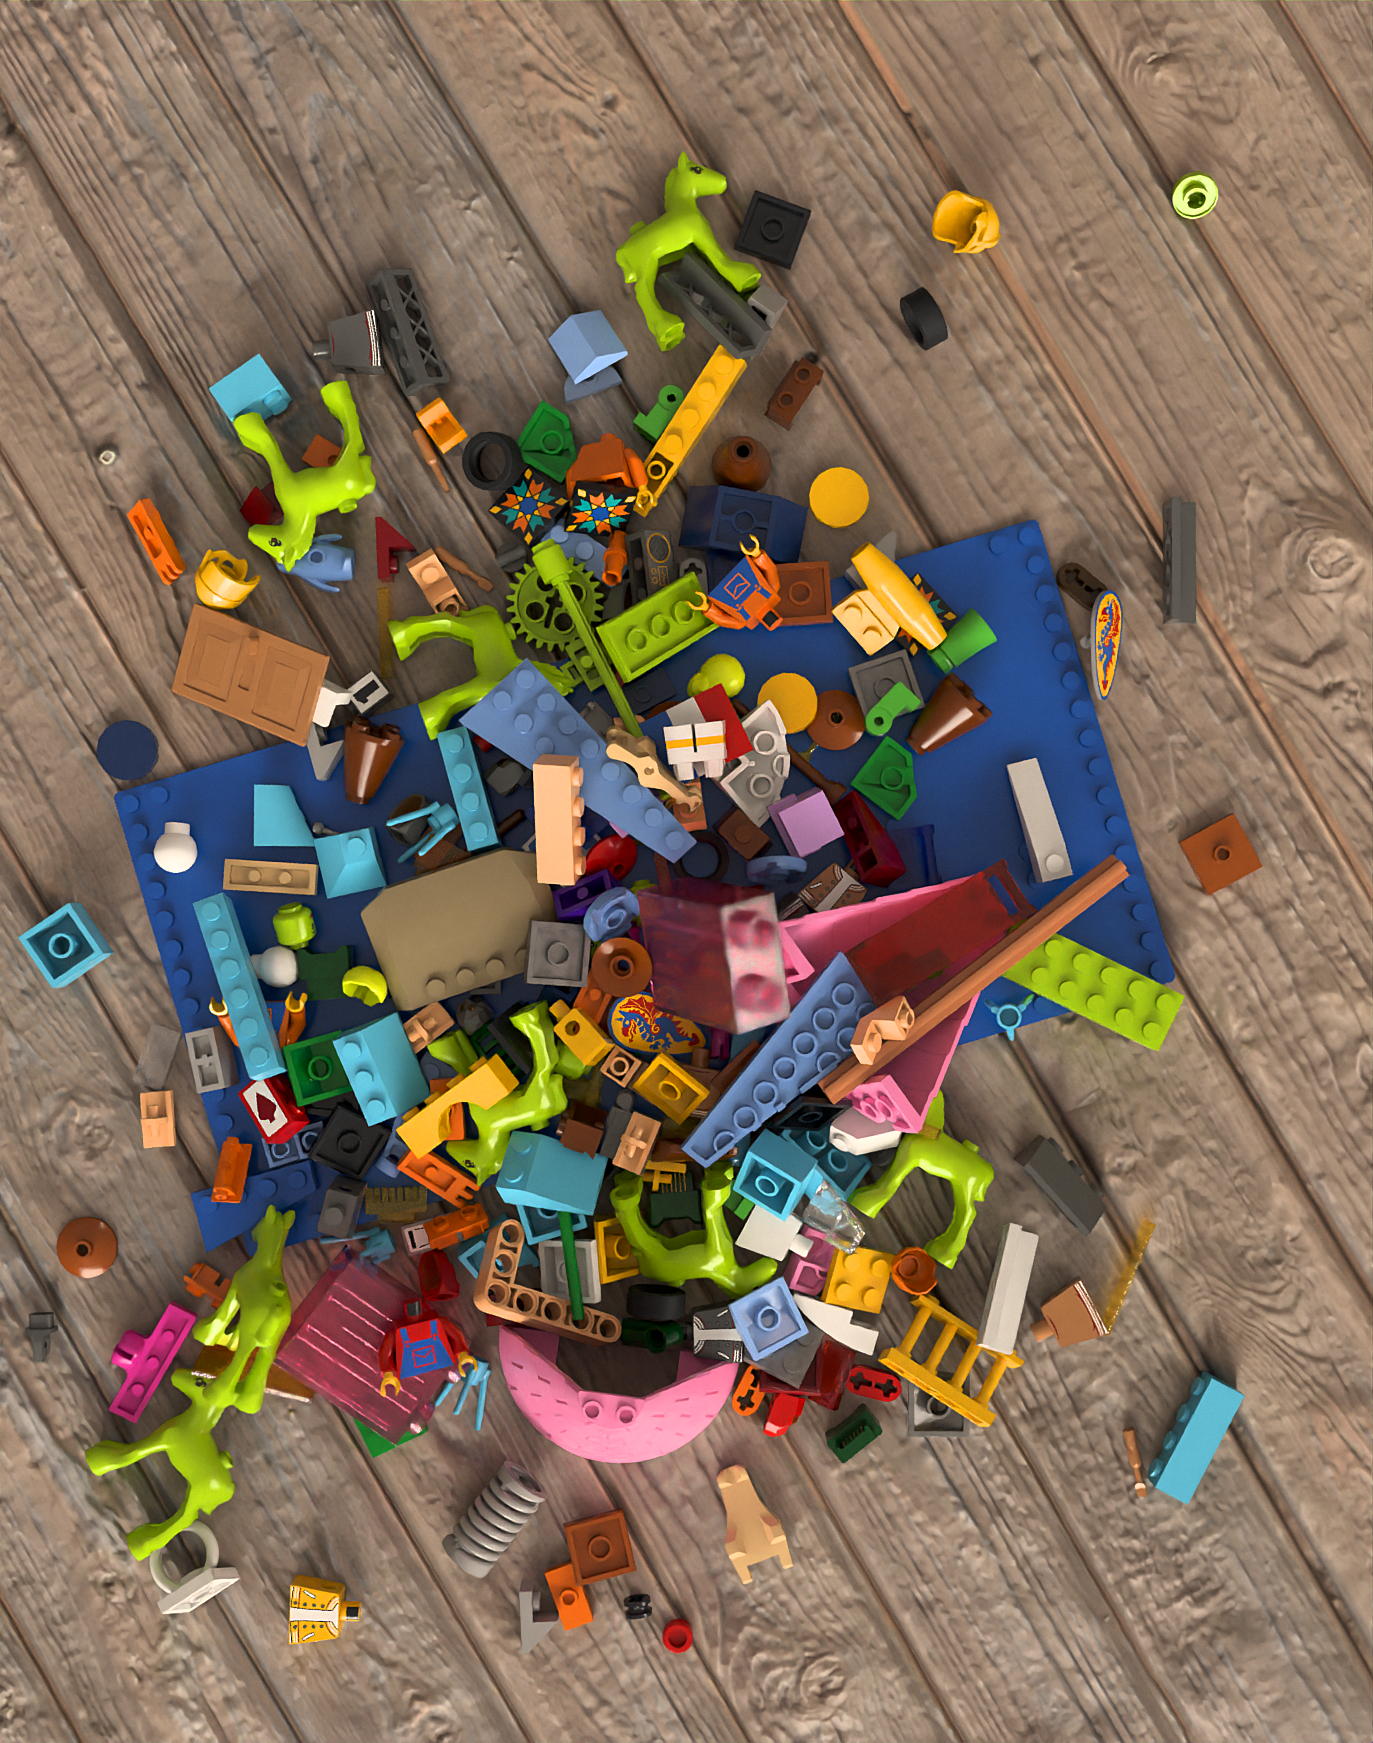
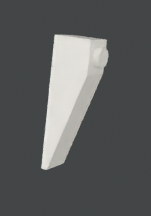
[1006,758,1073,883]

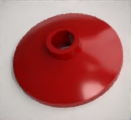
[584,834,637,882]

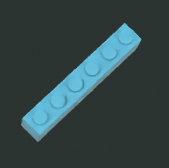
[193,893,287,1081]

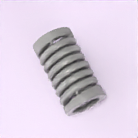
[442,1460,547,1578]

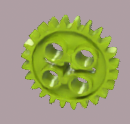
[506,556,605,652]

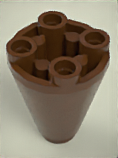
[711,435,771,492]
[905,672,993,756]
[344,715,405,804]

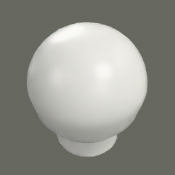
[154,822,198,873]
[250,946,299,988]

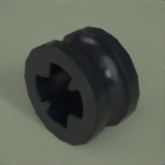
[623,1594,652,1619]

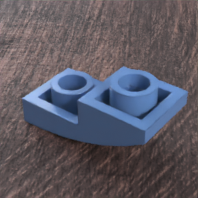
[261,1121,323,1168]

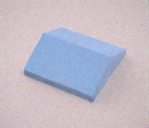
[548,310,628,385]
[728,1276,809,1361]

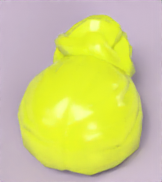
[687,654,745,698]
[342,966,387,1007]

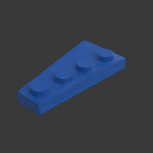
[191,1159,319,1253]

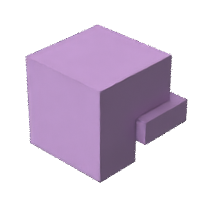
[766,786,845,859]

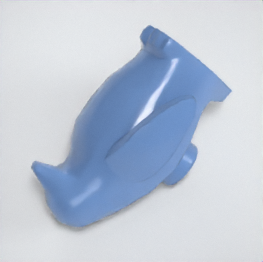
[276,534,355,593]

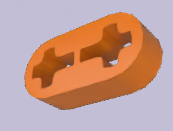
[732,1363,766,1416]

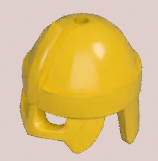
[932,190,1001,253]
[194,549,261,610]

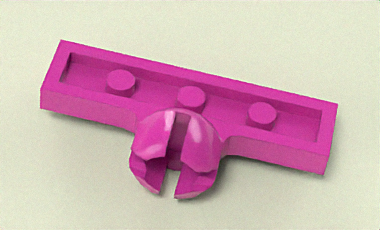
[108,1300,198,1423]

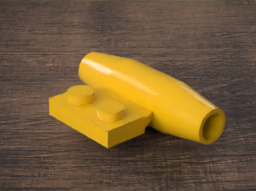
[831,542,947,656]

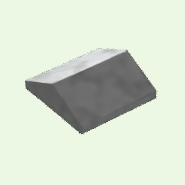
[907,1371,970,1438]

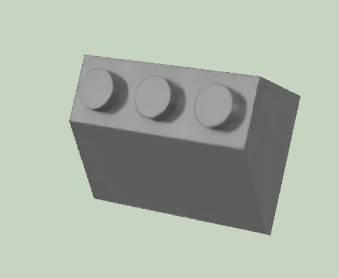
[1013,1135,1107,1237]

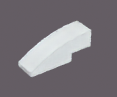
[791,1289,879,1356]

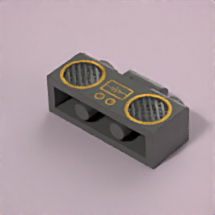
[625,530,680,605]

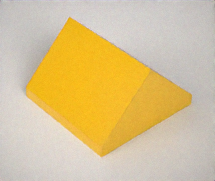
[632,1049,710,1125]
[594,1211,643,1284]

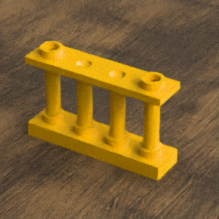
[878,1294,1024,1427]

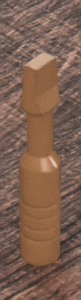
[412,428,450,493]
[434,545,495,592]
[1122,1427,1148,1497]

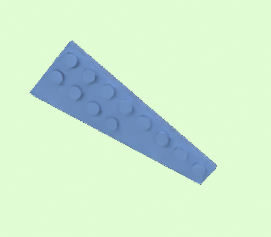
[459,658,697,864]
[680,950,896,1168]

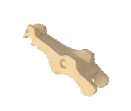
[606,726,703,812]
[717,1464,793,1584]

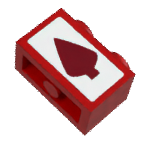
[237,1073,310,1144]

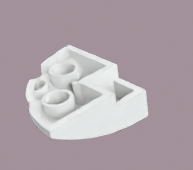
[710,699,790,828]

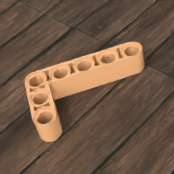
[473,1219,622,1347]

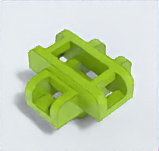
[560,637,614,692]

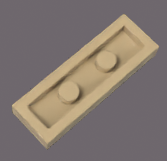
[223,859,319,895]

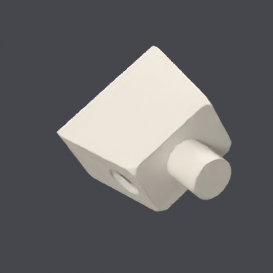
[735,1204,814,1261]

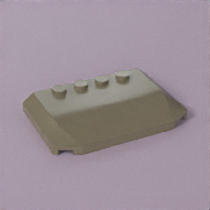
[360,847,562,1011]

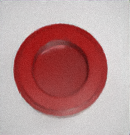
[662,1619,693,1653]

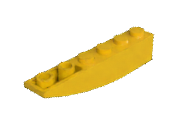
[633,344,748,518]

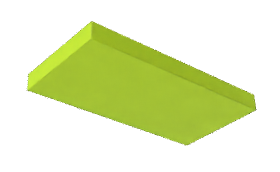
[596,571,719,683]

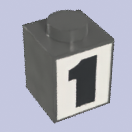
[346,669,395,718]

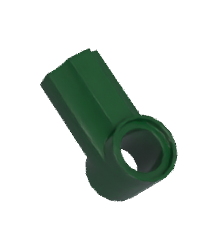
[618,1317,684,1354]

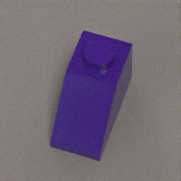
[552,868,623,921]

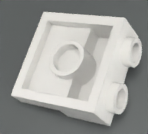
[538,1236,602,1304]

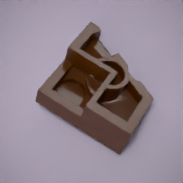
[651,1135,738,1162]

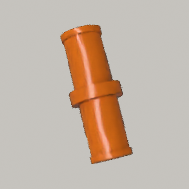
[602,530,628,586]

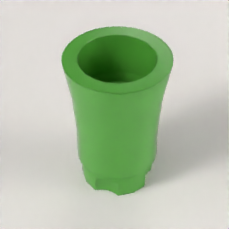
[927,608,997,674]

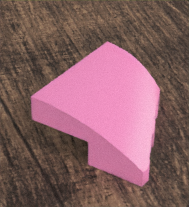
[783,1224,856,1296]

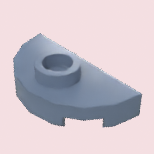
[564,366,622,404]

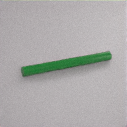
[558,1211,585,1320]

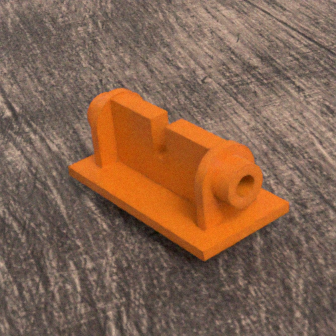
[211,1137,253,1203]
[423,1202,490,1251]
[183,1262,232,1310]

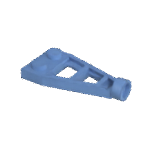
[375,1051,467,1178]

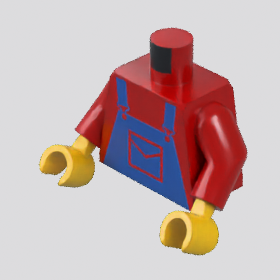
[378,1297,478,1397]

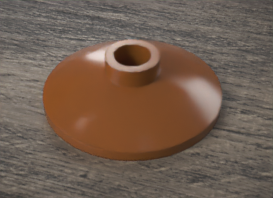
[806,690,865,751]
[591,937,653,998]
[57,1217,118,1278]

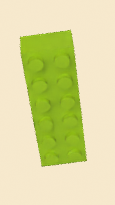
[1001,914,1185,1051]

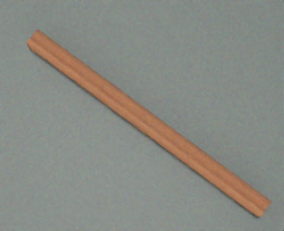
[817,854,1129,1105]

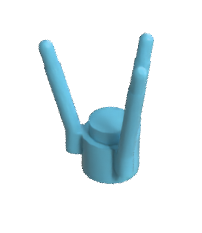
[386,801,460,863]
[984,993,1034,1041]
[320,1226,396,1280]
[434,1354,491,1431]

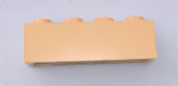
[533,754,586,885]

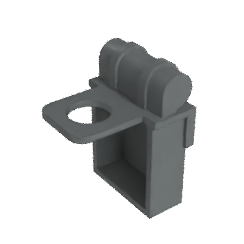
[599,1088,663,1159]

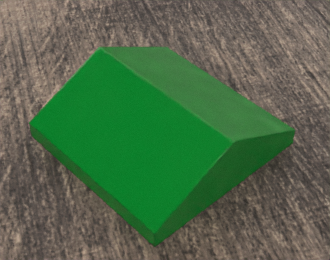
[281,1030,353,1107]

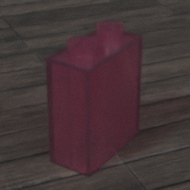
[637,876,791,1035]
[273,1244,473,1446]

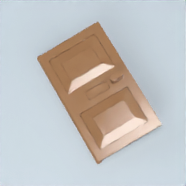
[171,603,330,747]

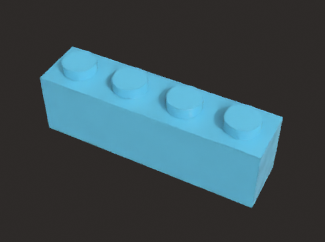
[436,726,503,856]
[1148,1371,1245,1505]

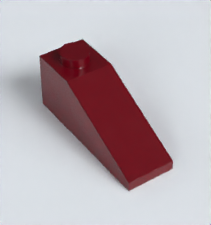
[831,790,907,888]

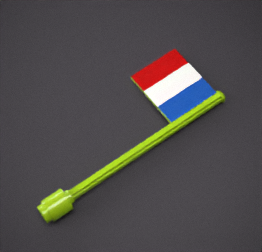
[531,538,754,800]

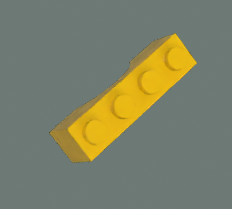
[396,1054,519,1159]

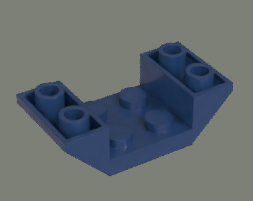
[678,485,808,564]

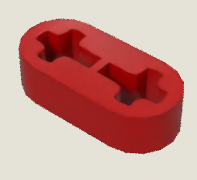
[844,1364,902,1402]

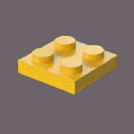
[821,1241,895,1314]

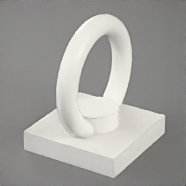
[149,1520,240,1614]

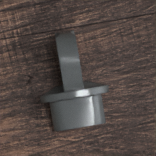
[25,1312,58,1362]

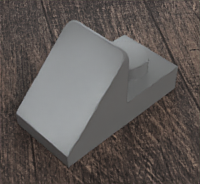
[307,721,344,781]
[519,1581,559,1654]

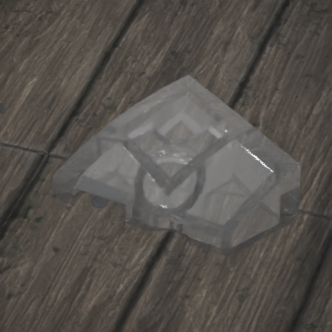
[800,1179,866,1256]

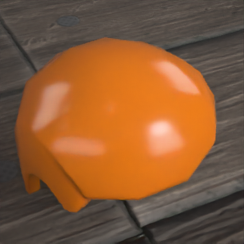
[891,1246,937,1295]

